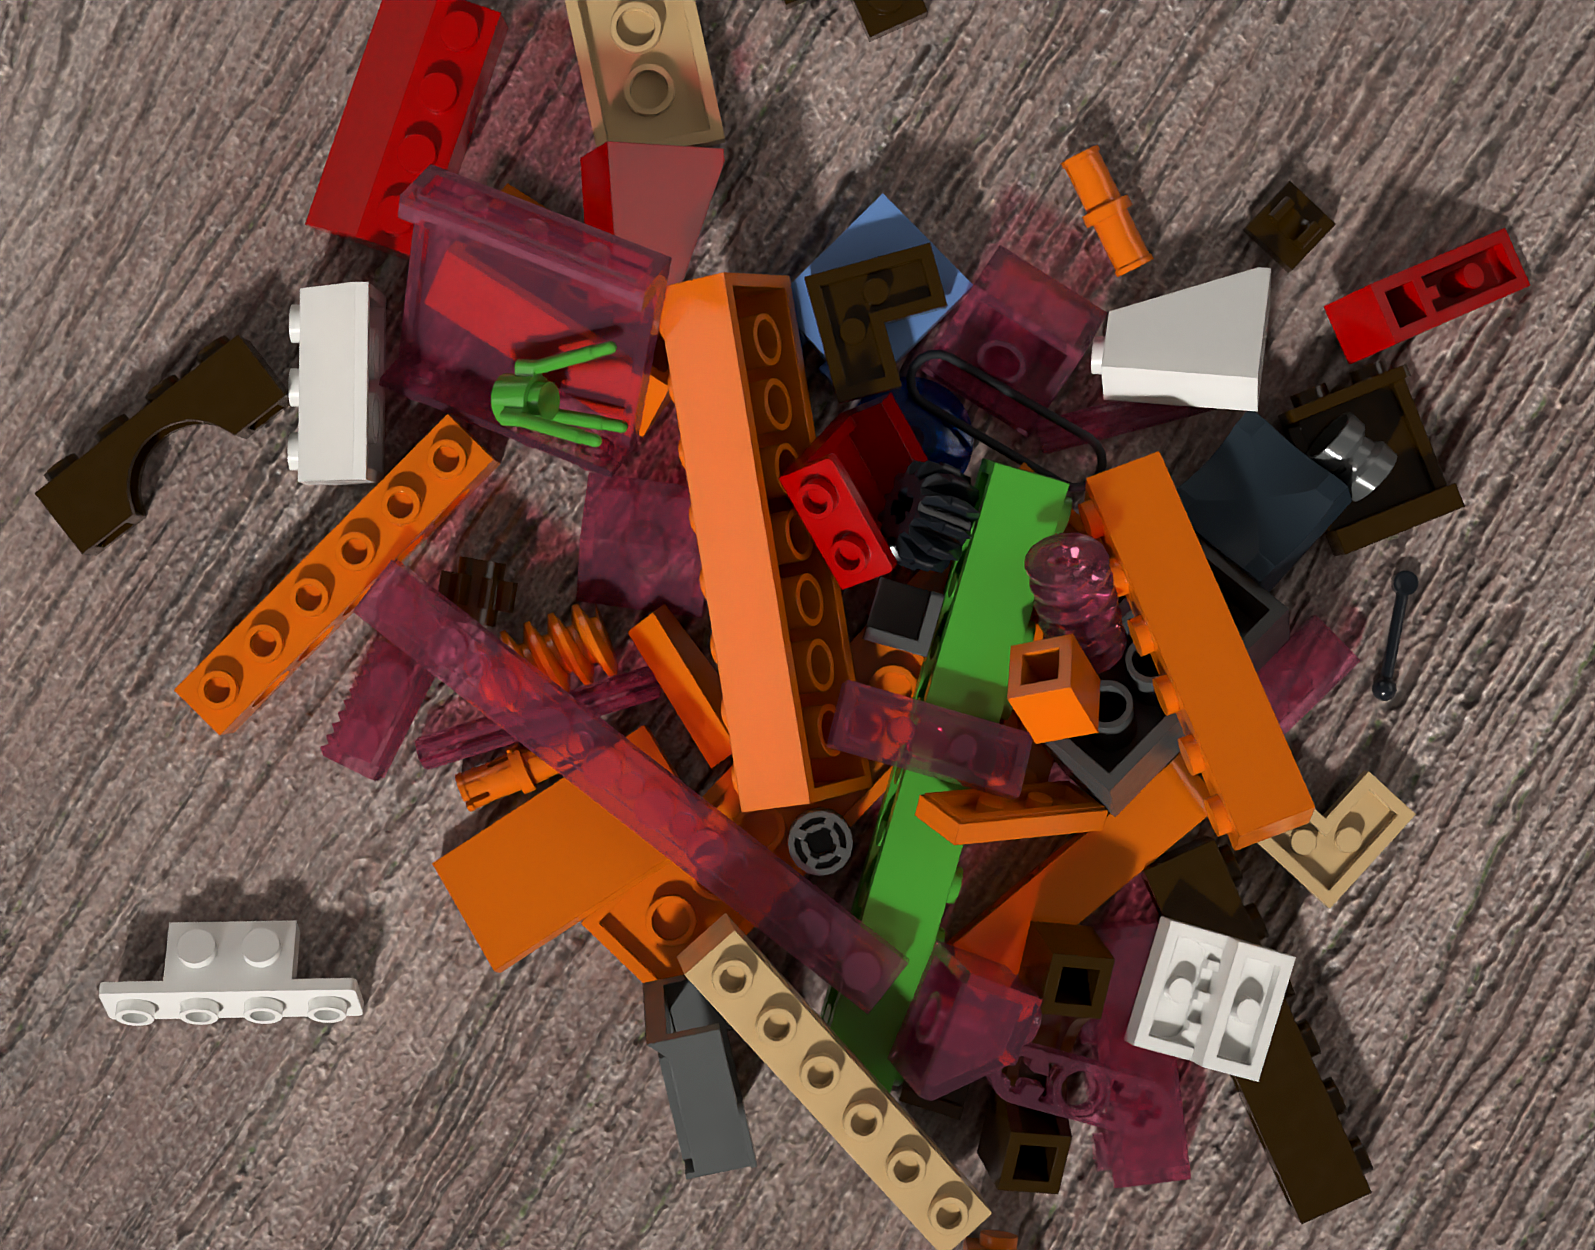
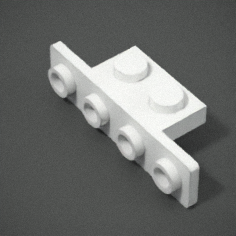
[99,920,364,1026]

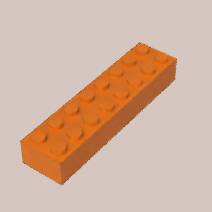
[656,272,873,812]

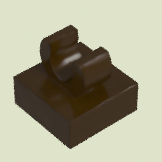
[1243,181,1336,273]

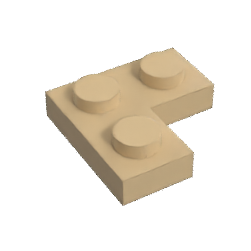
[1256,770,1416,909]

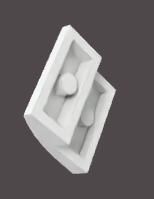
[1124,916,1296,1082]

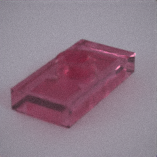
[1257,615,1361,735]

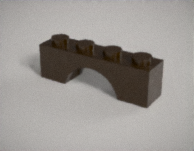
[35,335,290,556]
[977,921,1115,1194]

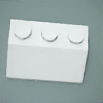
[287,282,386,486]

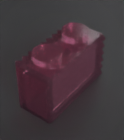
[320,639,441,781]

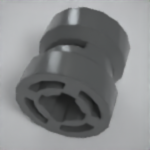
[1306,412,1397,502]
[788,807,853,876]

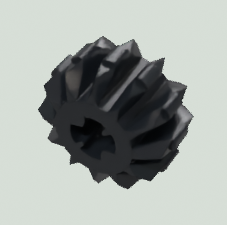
[877,460,980,573]

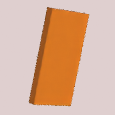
[432,725,714,973]

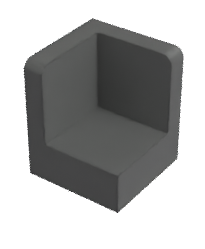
[862,577,945,657]

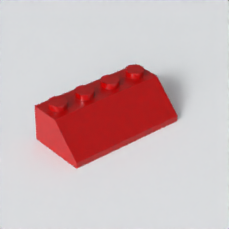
[305,0,508,267]

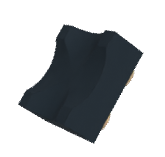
[1176,411,1352,592]

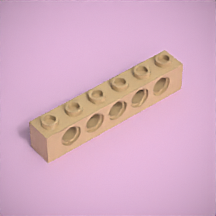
[677,913,993,1250]

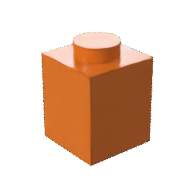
[1007,634,1101,744]

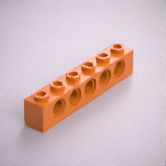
[174,414,501,735]

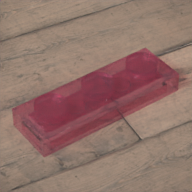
[826,680,1033,800]

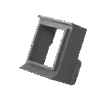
[642,975,758,1179]

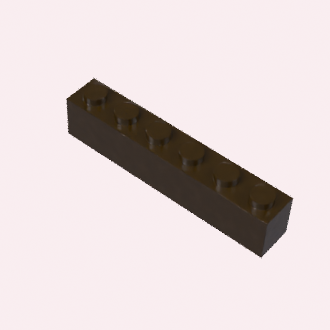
[1140,835,1373,1224]

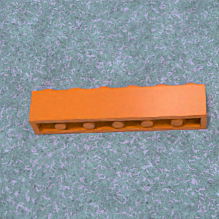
[1078,451,1315,851]

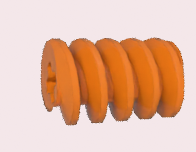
[475,603,618,712]

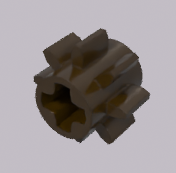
[436,556,518,627]

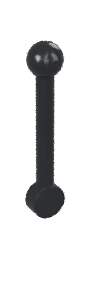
[1372,570,1418,701]

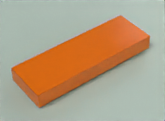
[915,781,1108,845]

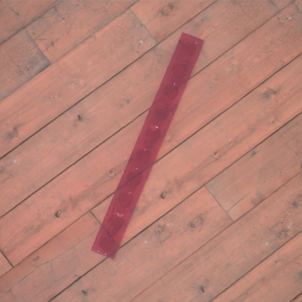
[352,559,909,1014]

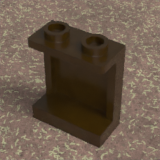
[1278,359,1465,556]

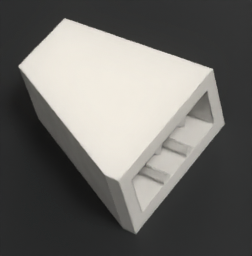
[1091,267,1271,412]

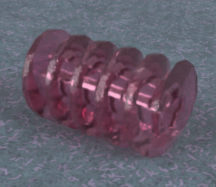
[1024,533,1127,674]

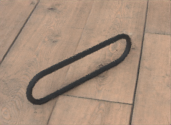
[906,349,1107,492]

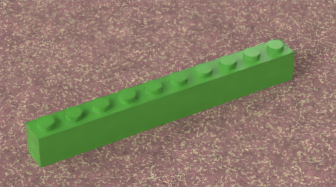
[820,458,1072,1093]

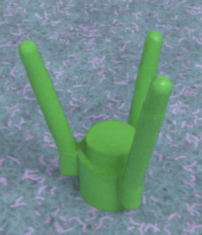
[491,341,628,447]

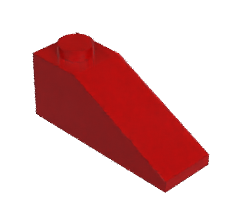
[1323,228,1531,365]

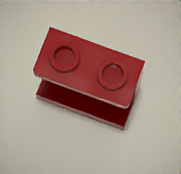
[778,392,928,590]

